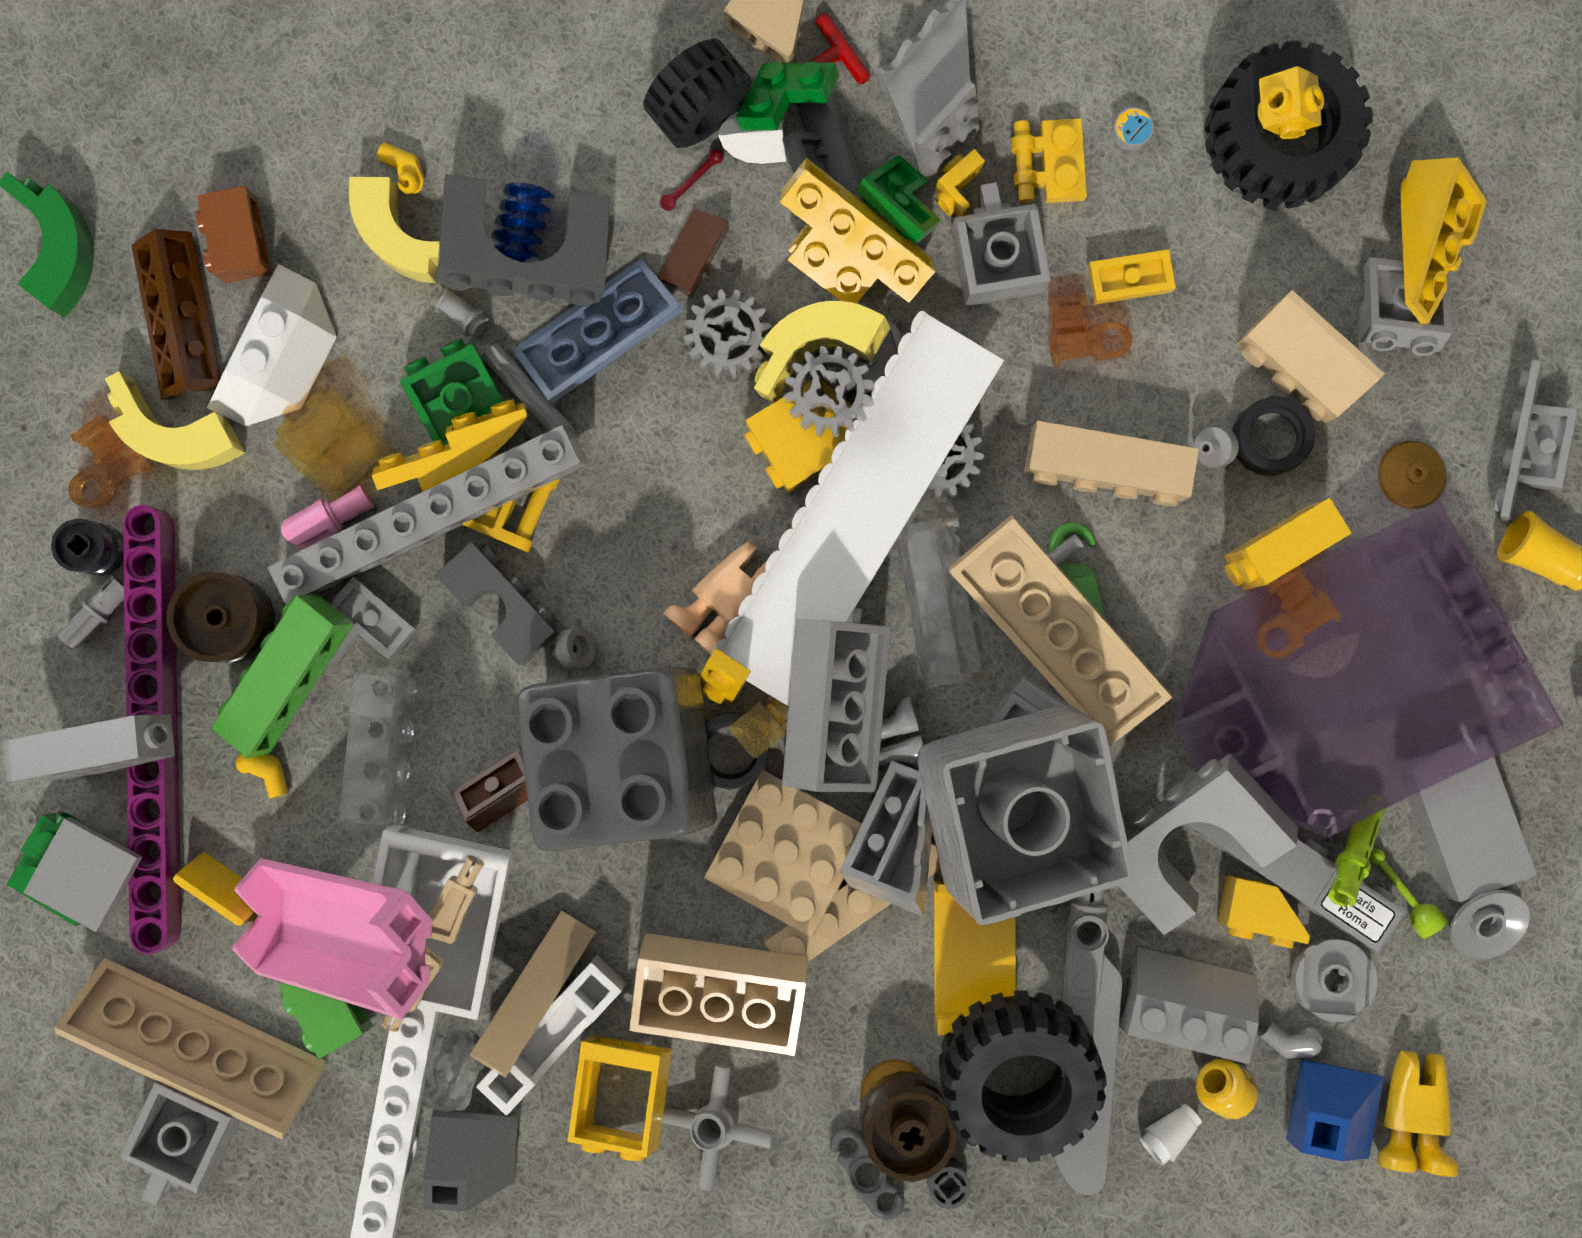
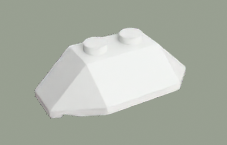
[207,264,337,426]

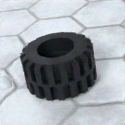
[643,38,752,148]

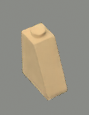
[723,0,806,63]

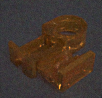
[1048,294,1132,368]
[68,414,152,510]
[1256,565,1341,658]

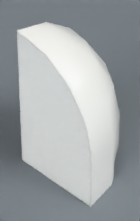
[718,111,786,164]

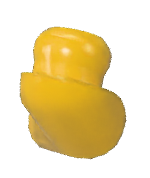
[377,142,425,194]
[235,753,289,799]

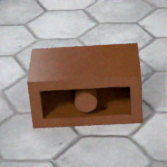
[195,186,272,283]

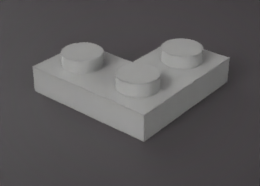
[329,577,418,665]

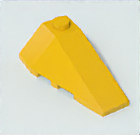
[1400,157,1487,324]

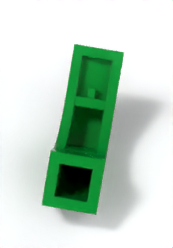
[0,172,94,318]

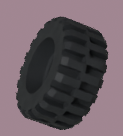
[1204,40,1373,209]
[938,990,1107,1162]

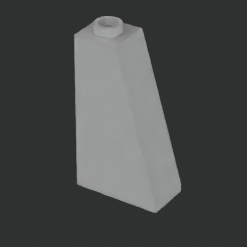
[3,714,175,783]

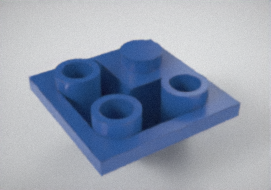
[1286,1058,1384,1161]

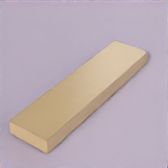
[470,911,596,1078]

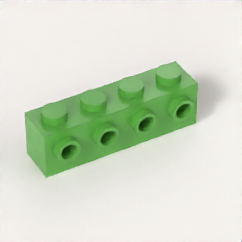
[211,595,354,758]

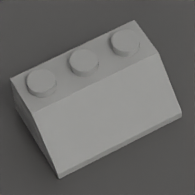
[1119,946,1259,1064]

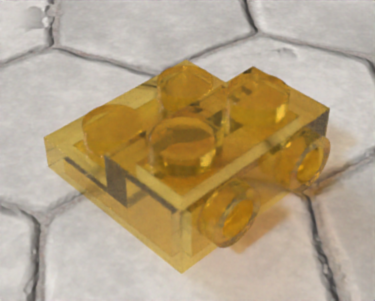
[273,388,394,502]

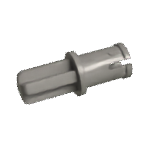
[58,575,124,649]

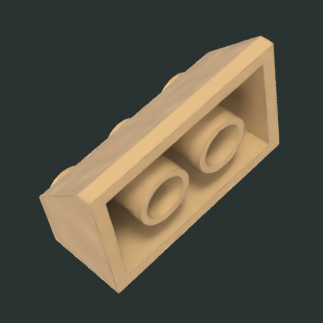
[1237,290,1385,424]

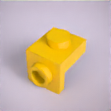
[935,149,985,217]

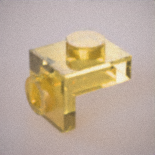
[730,702,787,758]

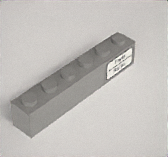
[1182,771,1406,953]

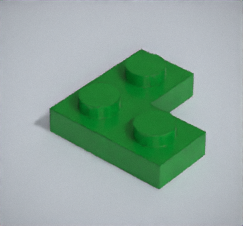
[736,62,839,130]
[855,154,941,245]

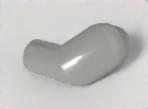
[1258,1020,1323,1059]

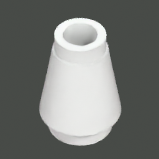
[1140,1104,1202,1165]

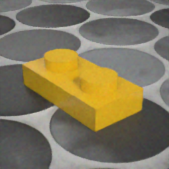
[1087,249,1176,305]
[700,648,751,707]

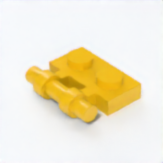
[1011,118,1087,204]

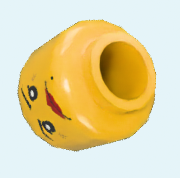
[1196,1059,1258,1119]

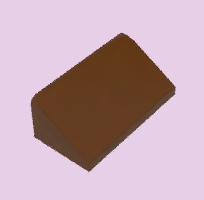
[657,209,729,298]
[451,748,528,832]

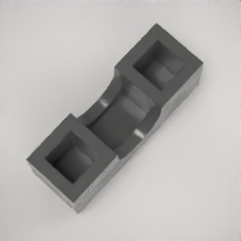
[435,542,559,666]

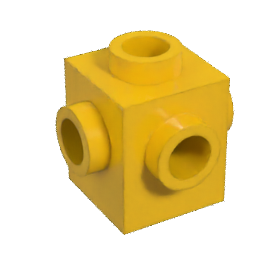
[1258,66,1324,139]

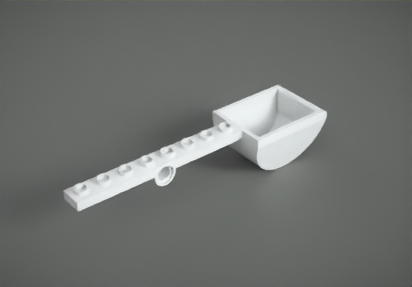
[350,825,513,1238]

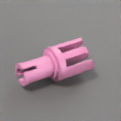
[281,485,375,550]

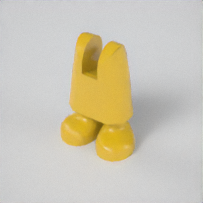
[1377,1050,1459,1177]

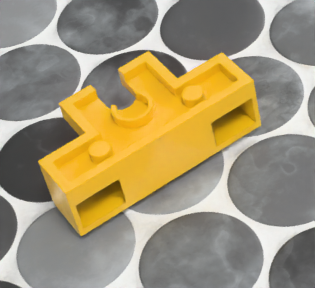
[780,158,935,304]

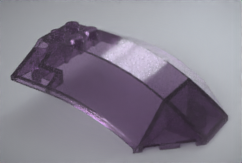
[1174,501,1564,838]

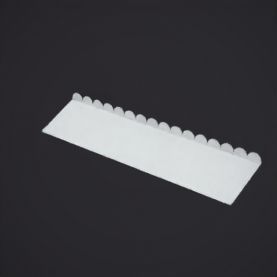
[712,311,1004,706]

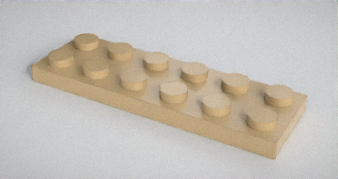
[948,514,1173,747]
[54,958,326,1139]

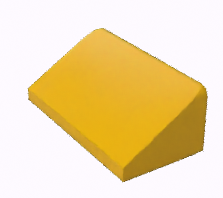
[173,852,257,926]

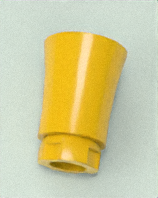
[1497,511,1582,591]

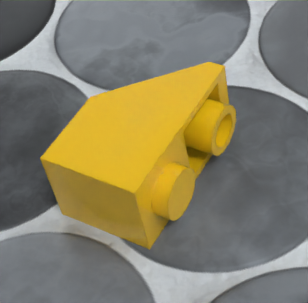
[1217,874,1310,948]

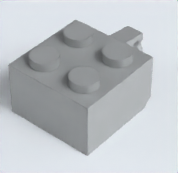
[951,182,1051,306]
[121,1081,240,1206]

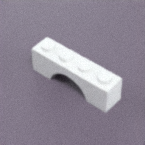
[476,955,626,1116]

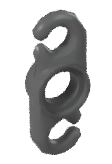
[830,1127,905,1220]

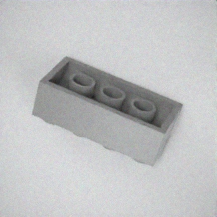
[782,618,890,792]

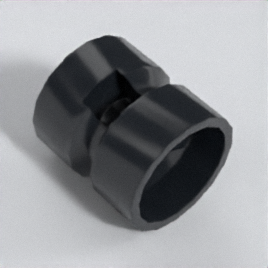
[51,518,124,576]

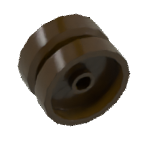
[166,572,275,664]
[859,1071,957,1182]

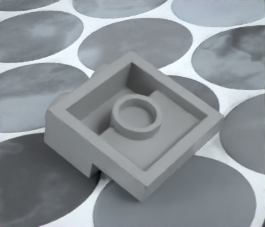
[1359,257,1453,356]

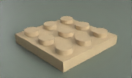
[704,770,862,938]

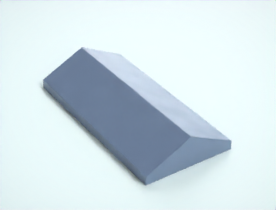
[512,258,683,405]

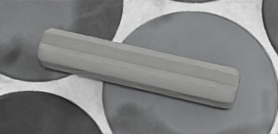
[482,344,574,431]

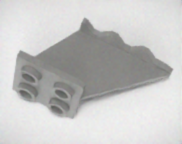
[877,0,980,181]

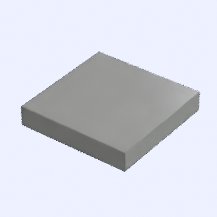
[23,817,143,932]

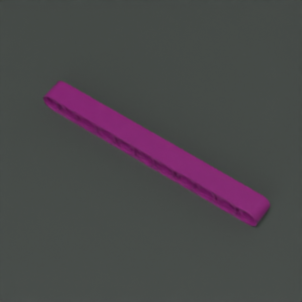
[123,505,181,955]

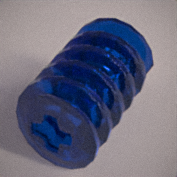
[490,183,555,262]

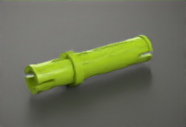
[1328,794,1387,907]

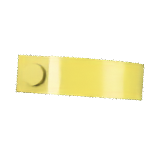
[349,177,439,283]
[754,301,890,403]
[105,371,246,470]

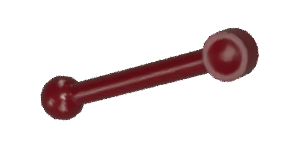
[660,149,724,211]

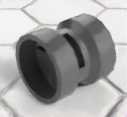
[926,1157,971,1209]

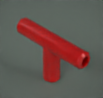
[809,13,871,85]

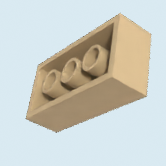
[629,933,808,1056]

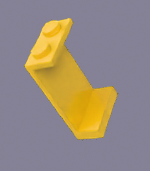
[934,881,1016,1035]

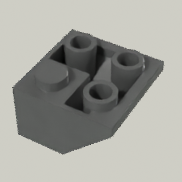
[423,1110,517,1212]

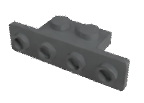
[782,93,869,207]

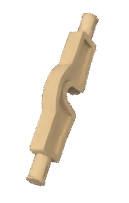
[381,855,484,1032]

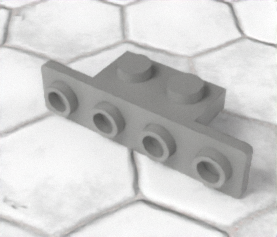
[1494,359,1578,524]

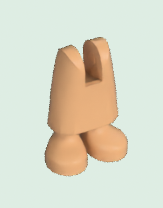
[663,541,767,655]

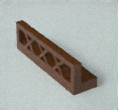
[131,229,221,400]

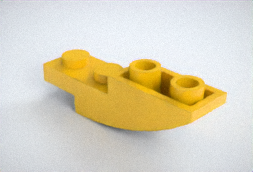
[372,400,527,492]

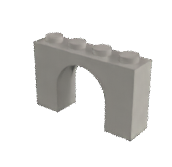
[1119,754,1298,935]

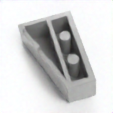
[840,761,933,917]

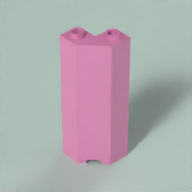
[233,858,432,1020]

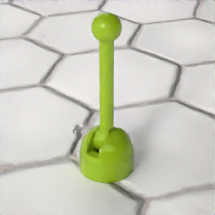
[1369,848,1449,939]

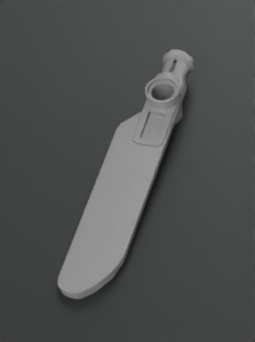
[1055,890,1122,1195]

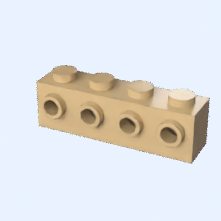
[1024,420,1199,506]

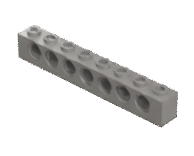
[268,425,589,604]

